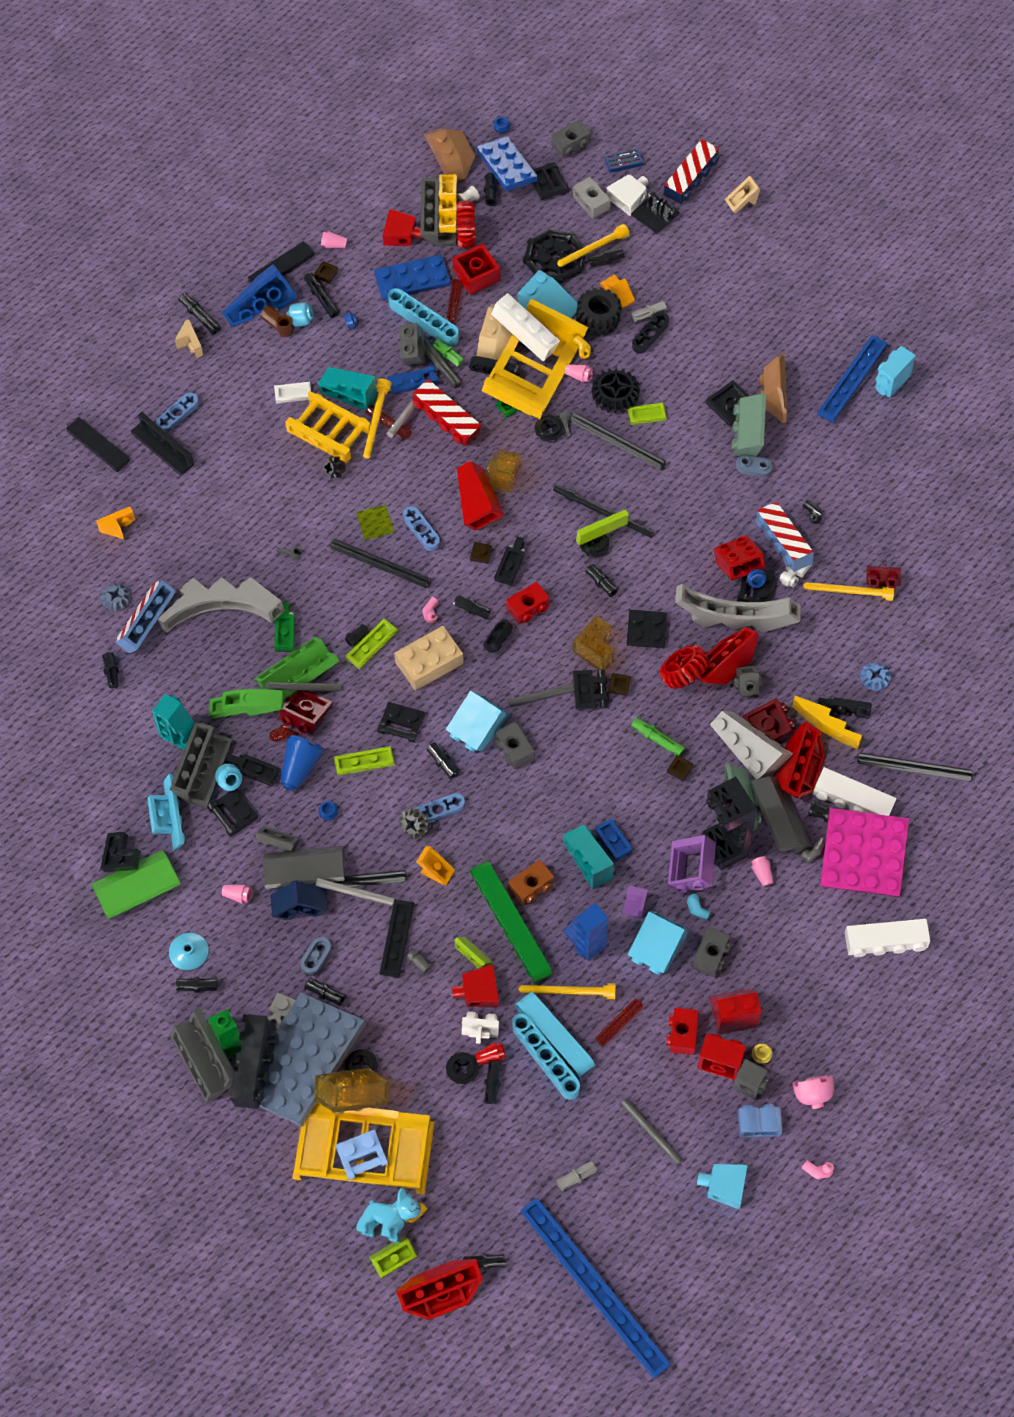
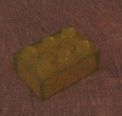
[314,1068,390,1114]

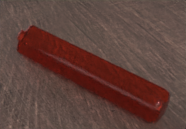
[446,279,462,325]
[365,405,412,440]
[596,999,643,1046]

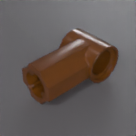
[260,305,293,337]

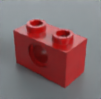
[506,581,550,625]
[666,1007,699,1055]

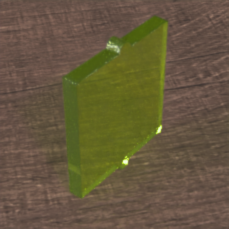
[356,505,394,540]

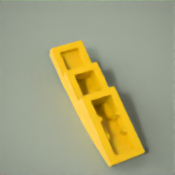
[439,174,457,233]
[792,696,862,750]

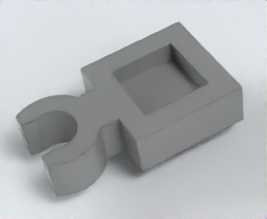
[268,992,295,1029]

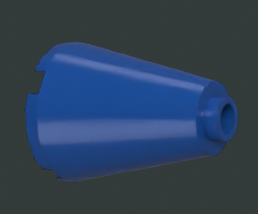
[280,735,325,791]

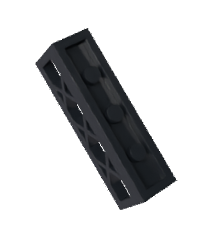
[131,412,194,476]

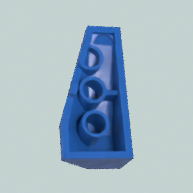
[222,265,298,327]

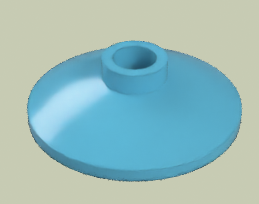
[169,933,209,971]

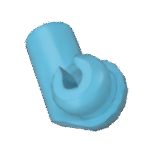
[687,894,711,920]

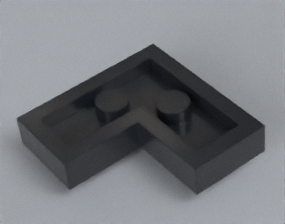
[100,832,141,872]

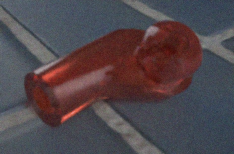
[269,726,299,742]

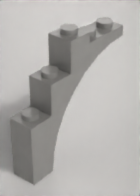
[158,577,285,632]
[675,584,801,632]

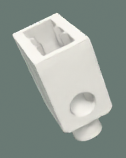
[607,175,649,216]

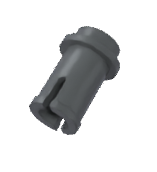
[406,949,432,974]

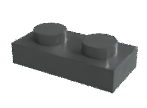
[255,826,300,852]

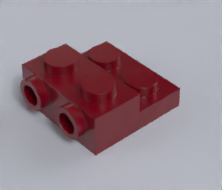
[279,690,333,735]
[742,698,796,743]

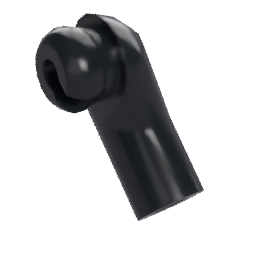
[802,499,822,524]

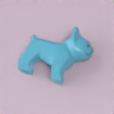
[357,1188,421,1243]

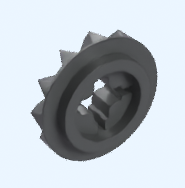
[399,808,428,839]

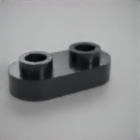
[483,619,513,653]

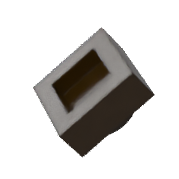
[314,261,338,284]
[470,542,492,564]
[609,673,631,696]
[667,755,694,782]

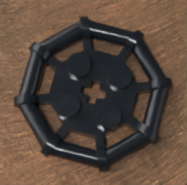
[522,228,585,283]

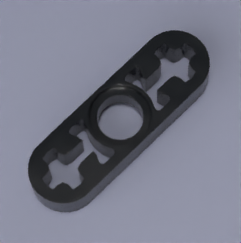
[632,312,669,354]
[469,356,521,377]

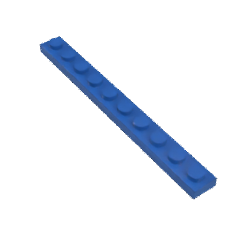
[520,1198,671,1379]

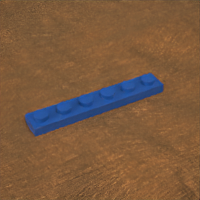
[818,335,887,423]

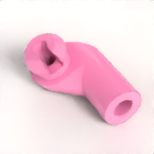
[422,597,439,623]
[802,1160,834,1179]

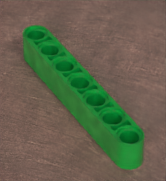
[470,861,552,984]

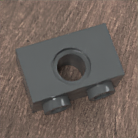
[551,119,591,158]
[400,323,425,366]
[494,721,535,770]
[692,927,732,977]
[733,1059,769,1100]

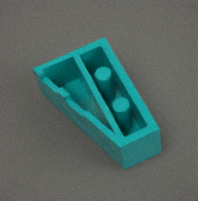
[318,367,377,412]
[152,694,195,750]
[563,824,615,890]

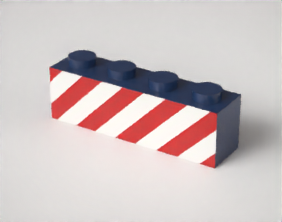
[663,139,719,204]

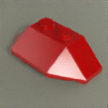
[697,627,758,685]
[776,722,825,798]
[396,1259,483,1320]

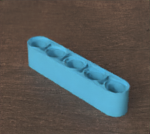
[388,288,459,347]
[515,992,595,1078]
[512,1014,580,1100]

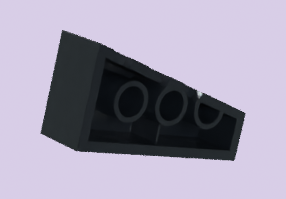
[229,1014,279,1109]

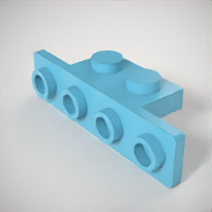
[147,774,185,851]

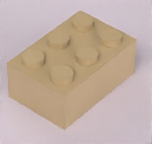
[394,626,464,691]

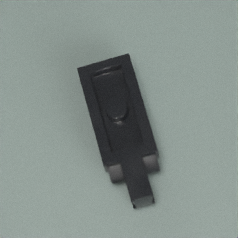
[494,536,525,586]
[818,697,872,718]
[226,753,280,787]

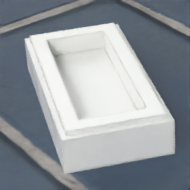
[274,382,311,404]

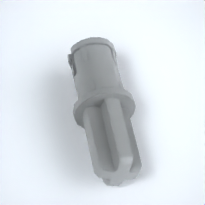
[631,301,667,322]
[556,1162,597,1192]

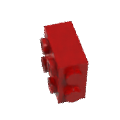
[713,535,765,581]

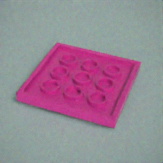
[820,808,909,897]

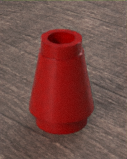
[475,1042,506,1065]

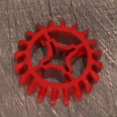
[457,201,475,249]
[659,644,710,690]

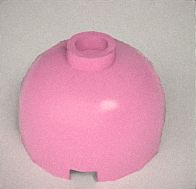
[793,1075,835,1109]

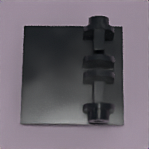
[631,191,680,234]

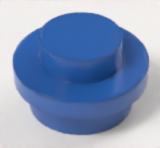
[493,117,510,133]
[344,311,358,329]
[747,569,766,588]
[318,801,338,820]

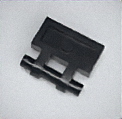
[572,670,609,710]

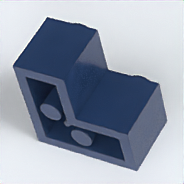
[270,880,328,920]

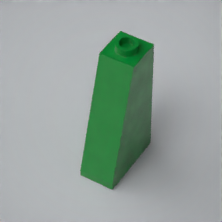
[208,1009,242,1059]

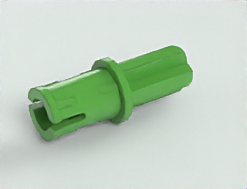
[433,339,464,366]

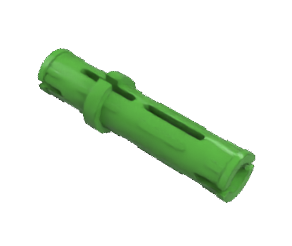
[631,717,686,756]

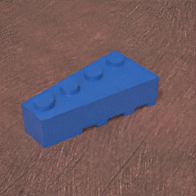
[563,903,608,960]

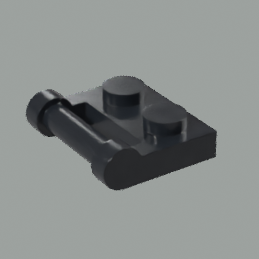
[532,162,570,201]
[737,570,775,602]
[377,702,425,743]
[207,789,258,837]

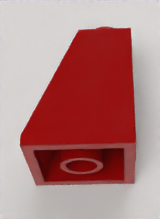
[709,989,761,1035]

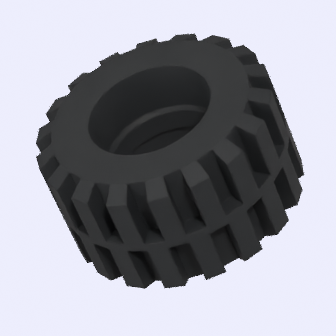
[576,287,622,336]

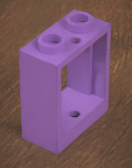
[668,835,716,893]

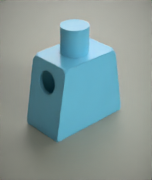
[697,1164,747,1209]

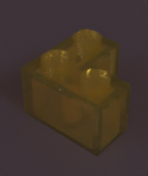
[487,449,521,493]
[572,615,614,670]

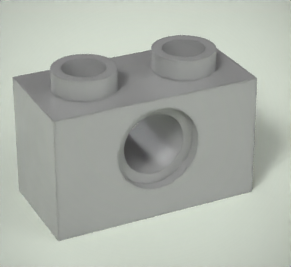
[573,177,611,219]

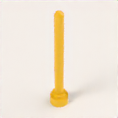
[558,224,630,267]
[363,379,392,459]
[803,582,894,601]
[519,983,616,1000]

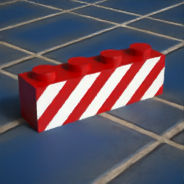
[412,379,481,446]

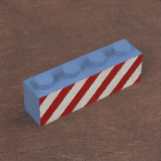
[756,502,813,572]
[114,580,176,653]

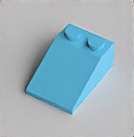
[518,270,578,319]

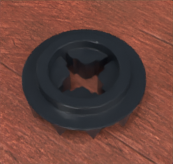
[534,415,563,442]
[580,534,609,558]
[345,1049,378,1082]
[446,1052,479,1085]

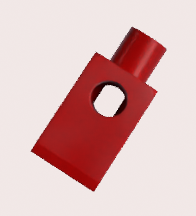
[382,209,423,246]
[451,965,499,1008]

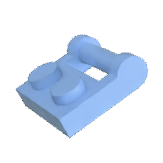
[335,1130,388,1180]

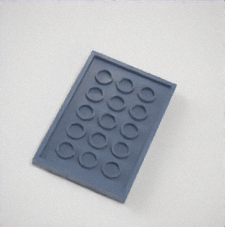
[259,993,367,1127]

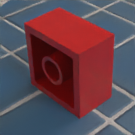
[452,244,501,295]
[697,1034,746,1080]

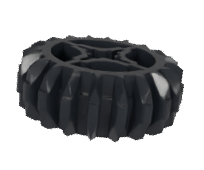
[591,367,640,414]

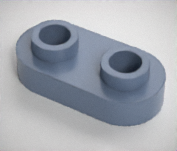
[736,455,772,477]
[300,937,331,975]

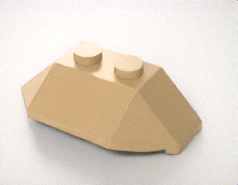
[476,303,515,360]

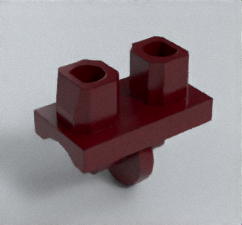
[866,564,901,588]

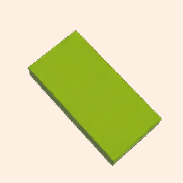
[628,402,667,425]

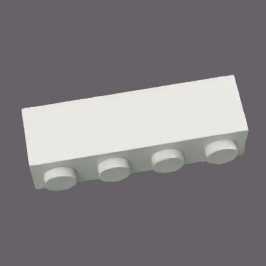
[491,293,560,361]
[813,767,896,816]
[845,919,930,957]

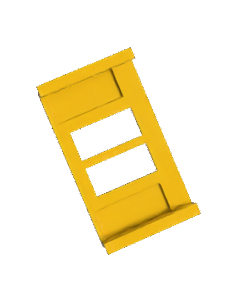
[481,299,588,419]
[292,1103,435,1195]

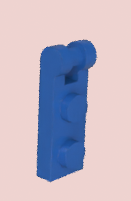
[387,366,440,394]

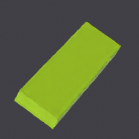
[576,510,629,546]
[345,619,398,670]
[334,746,395,776]

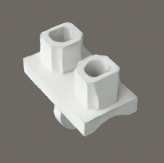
[462,1012,499,1044]

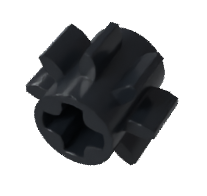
[323,456,346,479]

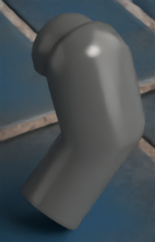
[801,838,826,862]

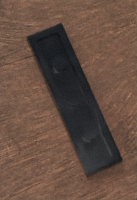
[248,241,315,283]
[66,417,130,472]
[380,899,414,978]

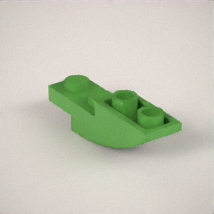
[208,689,284,719]

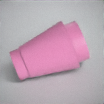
[321,231,347,248]
[565,364,593,383]
[751,856,774,887]
[222,885,253,904]

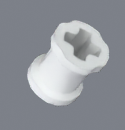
[457,186,480,202]

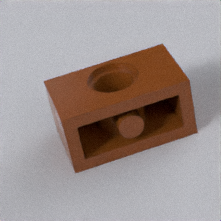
[508,859,554,906]

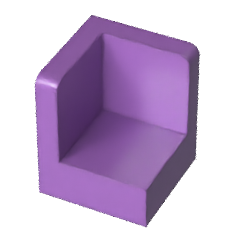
[623,886,648,918]

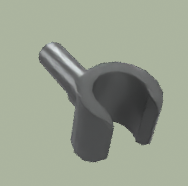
[559,411,571,437]
[276,546,302,560]

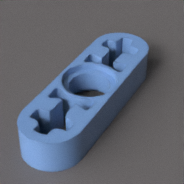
[156,393,199,433]
[403,506,440,551]
[412,793,465,824]

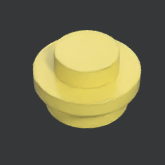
[752,1044,772,1064]

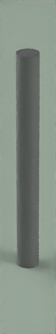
[266,682,341,691]
[508,684,574,707]
[621,1099,683,1165]

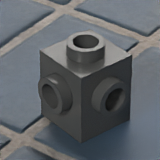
[733,666,762,697]

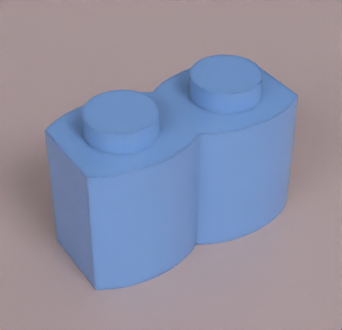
[738,1104,782,1137]

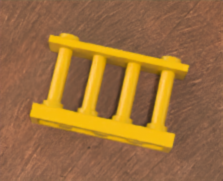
[285,391,370,463]

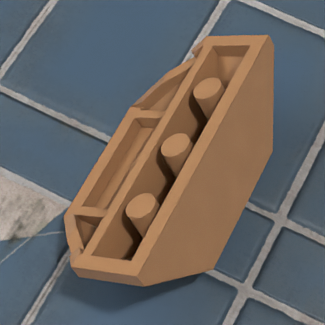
[424,128,475,183]
[759,353,787,423]

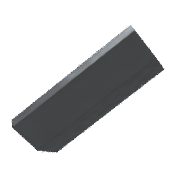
[420,178,456,246]
[170,721,232,809]
[750,776,813,854]
[263,845,344,889]
[170,1008,234,1104]

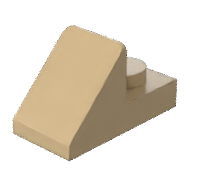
[724,176,760,213]
[175,319,203,358]

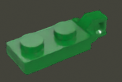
[274,602,295,652]

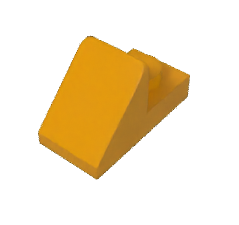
[600,275,635,309]
[96,506,135,539]
[416,846,455,886]

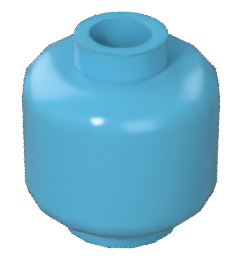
[286,302,314,327]
[215,764,242,791]

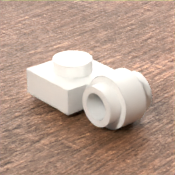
[780,564,812,588]

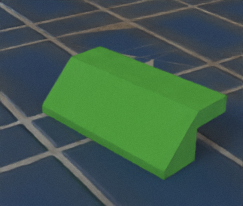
[254,637,339,699]
[91,850,181,919]

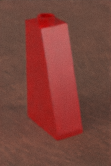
[457,461,504,530]

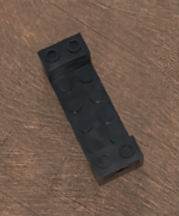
[702,776,757,870]

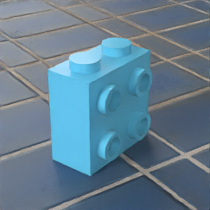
[875,346,916,398]

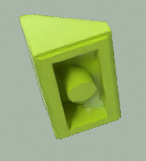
[455,937,493,969]
[369,1236,418,1278]

